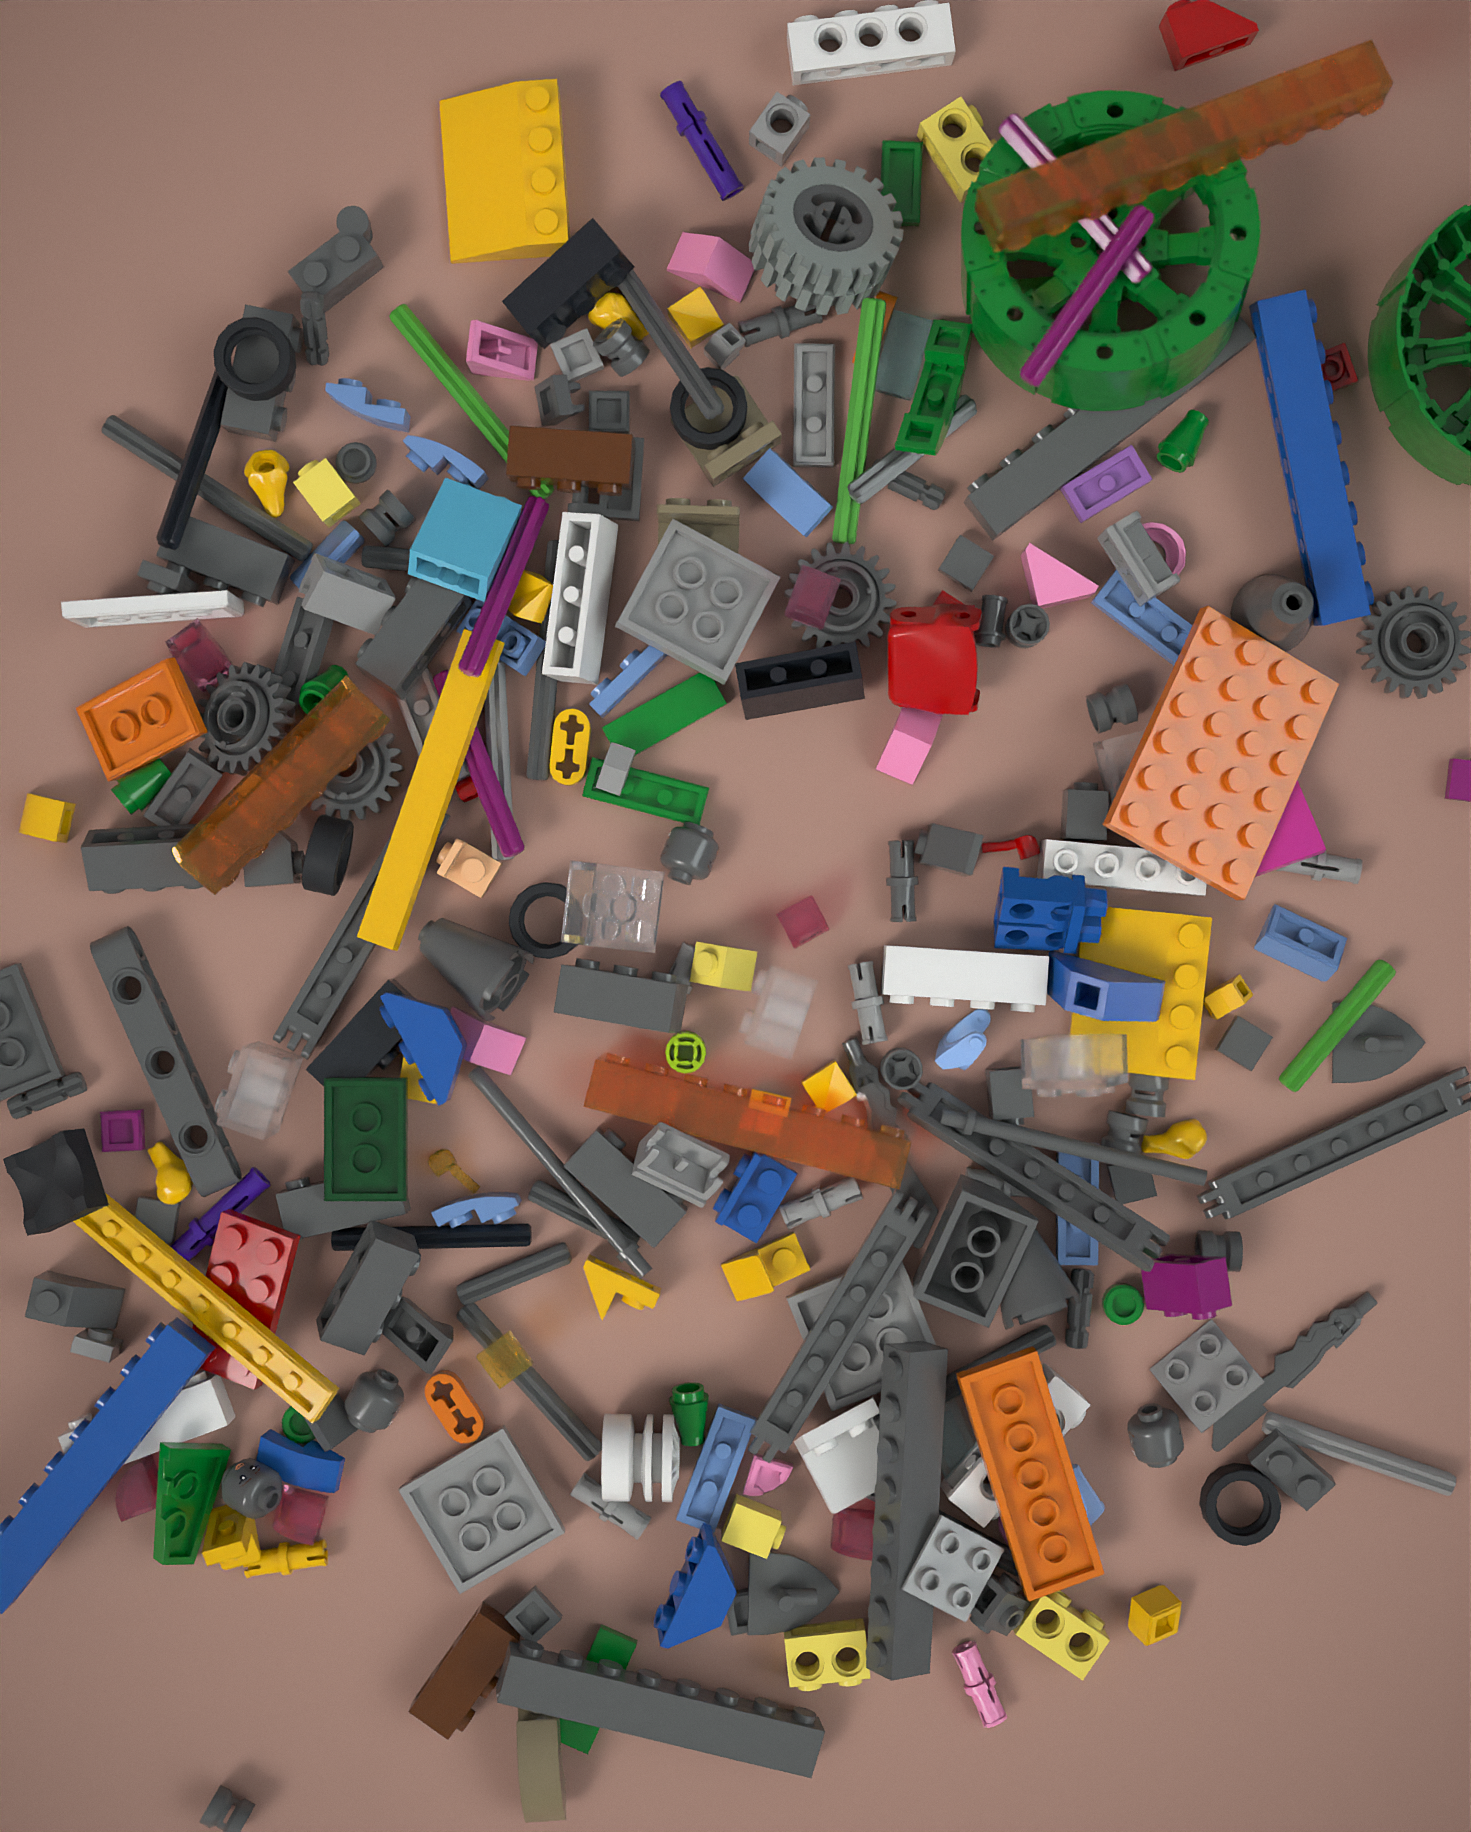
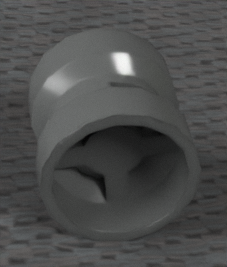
[593,318,650,377]
[359,489,416,547]
[1005,604,1050,649]
[1086,683,1138,734]
[880,1048,923,1090]
[1125,1073,1170,1117]
[1101,1110,1148,1154]
[1195,1230,1243,1272]
[199,1785,256,1832]

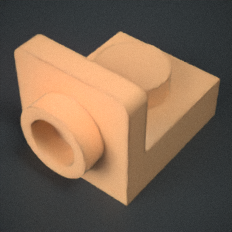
[436,838,503,898]

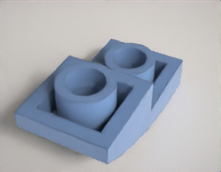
[325,378,411,432]
[403,435,489,490]
[743,448,833,537]
[456,599,546,677]
[431,1192,522,1228]

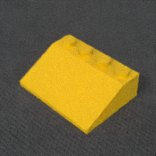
[439,79,570,264]
[1066,907,1212,1080]

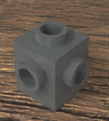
[969,1572,1031,1636]

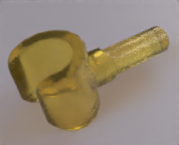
[428,1149,480,1194]

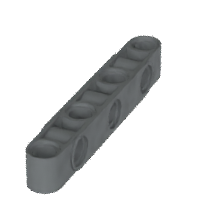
[90,926,242,1197]

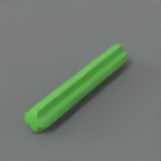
[1279,959,1396,1092]

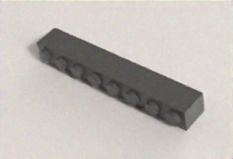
[964,316,1256,541]
[866,1341,948,1681]
[496,1640,825,1779]

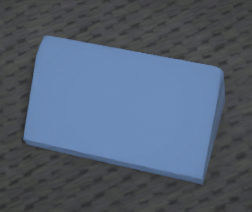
[290,520,365,588]
[1254,904,1347,982]

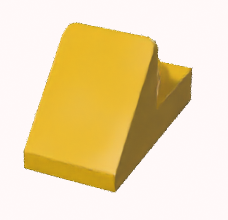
[721,1231,811,1302]
[583,1254,661,1321]
[202,1505,261,1570]

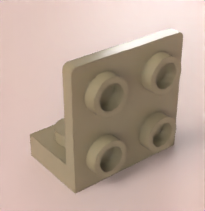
[671,376,782,487]
[657,498,740,554]

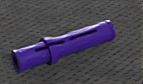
[660,81,744,201]
[170,1167,271,1262]

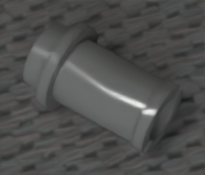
[974,595,1008,648]

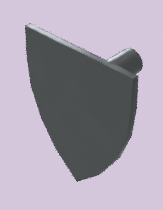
[1332,1003,1426,1083]
[747,1552,840,1635]

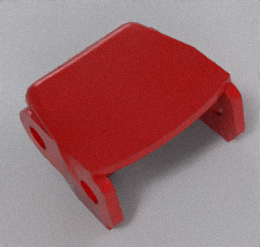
[888,604,982,715]

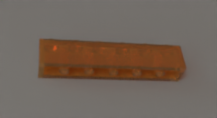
[171,675,391,895]

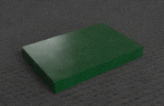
[324,1077,408,1201]

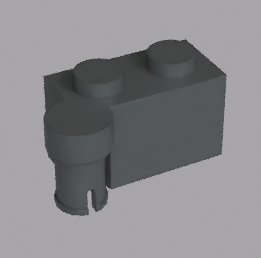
[288,205,384,312]

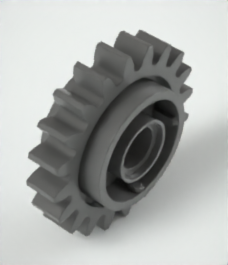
[784,542,897,649]
[1356,586,1471,699]
[198,662,296,776]
[290,709,405,821]

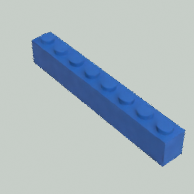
[1249,289,1374,626]
[0,1317,216,1614]

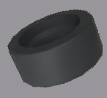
[213,317,296,401]
[670,367,747,450]
[302,814,354,896]
[509,882,587,959]
[1199,1463,1282,1546]

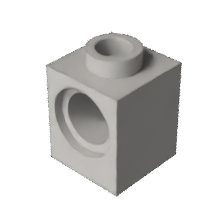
[749,92,811,167]

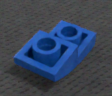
[256,1429,345,1493]

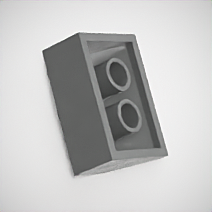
[913,1174,1039,1328]

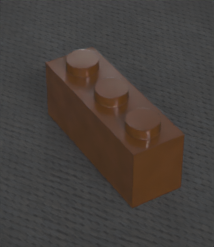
[506,425,636,496]
[408,1601,520,1740]

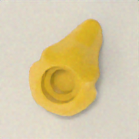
[588,293,649,340]
[244,450,290,518]
[1141,1119,1207,1159]
[148,1141,193,1205]

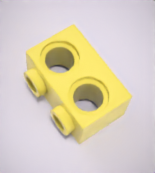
[917,96,997,203]
[1014,1590,1110,1681]
[784,1618,871,1691]

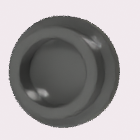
[336,442,377,484]

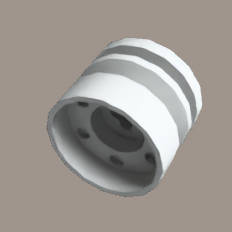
[601,1414,680,1502]

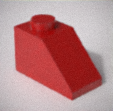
[1159,0,1259,71]

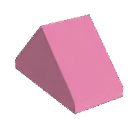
[667,232,755,303]
[466,320,538,381]
[1021,543,1099,609]
[875,707,943,785]
[450,1007,527,1075]

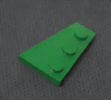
[153,1442,231,1565]

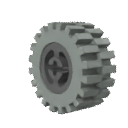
[749,157,903,315]

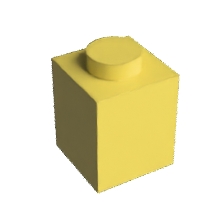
[293,458,361,528]
[689,941,757,992]
[721,1494,786,1559]

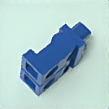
[993,867,1107,954]

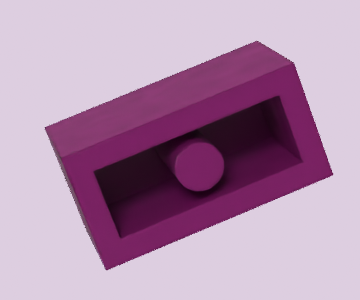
[1141,1253,1232,1320]

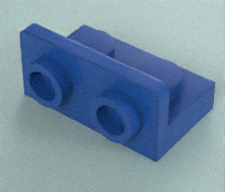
[712,1148,797,1244]

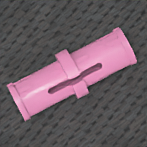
[952,1641,1007,1728]

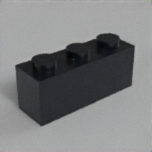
[502,218,635,349]
[735,642,865,720]
[305,978,415,1086]

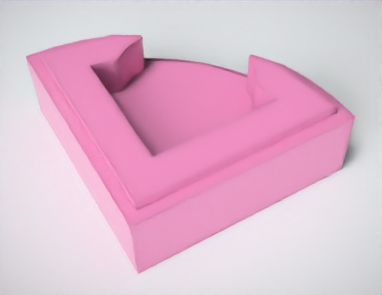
[743,1453,793,1496]

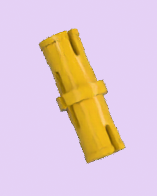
[243,1539,329,1578]

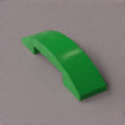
[895,319,973,456]

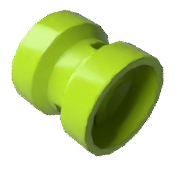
[665,1031,706,1073]

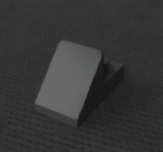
[382,1296,454,1375]

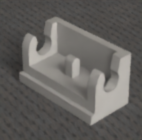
[1097,511,1181,606]
[299,553,396,635]
[632,1121,730,1208]

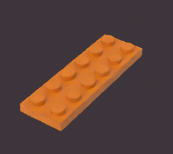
[956,1346,1105,1602]

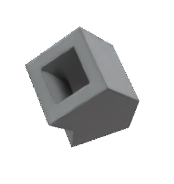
[704,323,747,370]
[596,742,635,796]

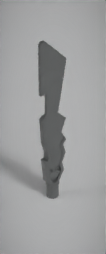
[842,1037,938,1249]
[1212,1291,1378,1452]

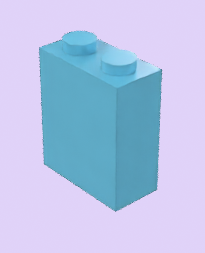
[408,478,522,602]

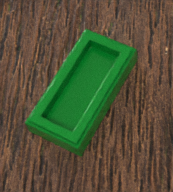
[880,140,923,226]

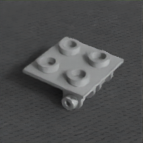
[1149,1319,1265,1433]
[901,1514,1004,1622]

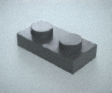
[137,560,200,595]
[143,748,224,826]
[1247,1428,1336,1511]

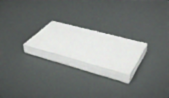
[61,590,244,628]

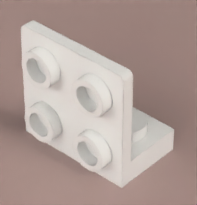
[794,1398,879,1514]

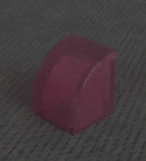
[784,565,841,630]
[165,618,233,693]
[775,895,830,950]
[115,1454,158,1522]
[272,1485,329,1545]
[830,1508,875,1561]

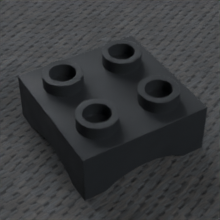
[3,1128,109,1236]

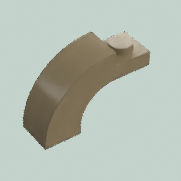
[516,1708,566,1823]

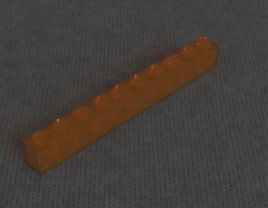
[975,39,1393,253]

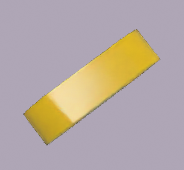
[549,709,591,786]

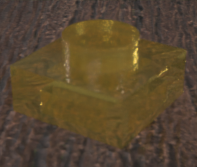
[476,1330,534,1389]

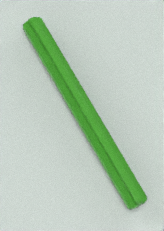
[832,298,886,545]
[389,304,554,499]

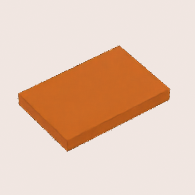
[76,657,208,782]

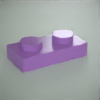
[1060,445,1152,523]

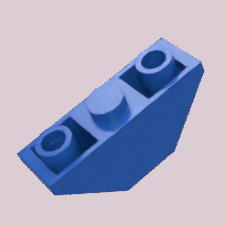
[1047,950,1166,1022]
[379,992,467,1106]
[654,1523,737,1649]

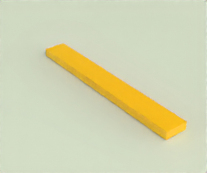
[357,629,505,951]
[73,1192,340,1424]

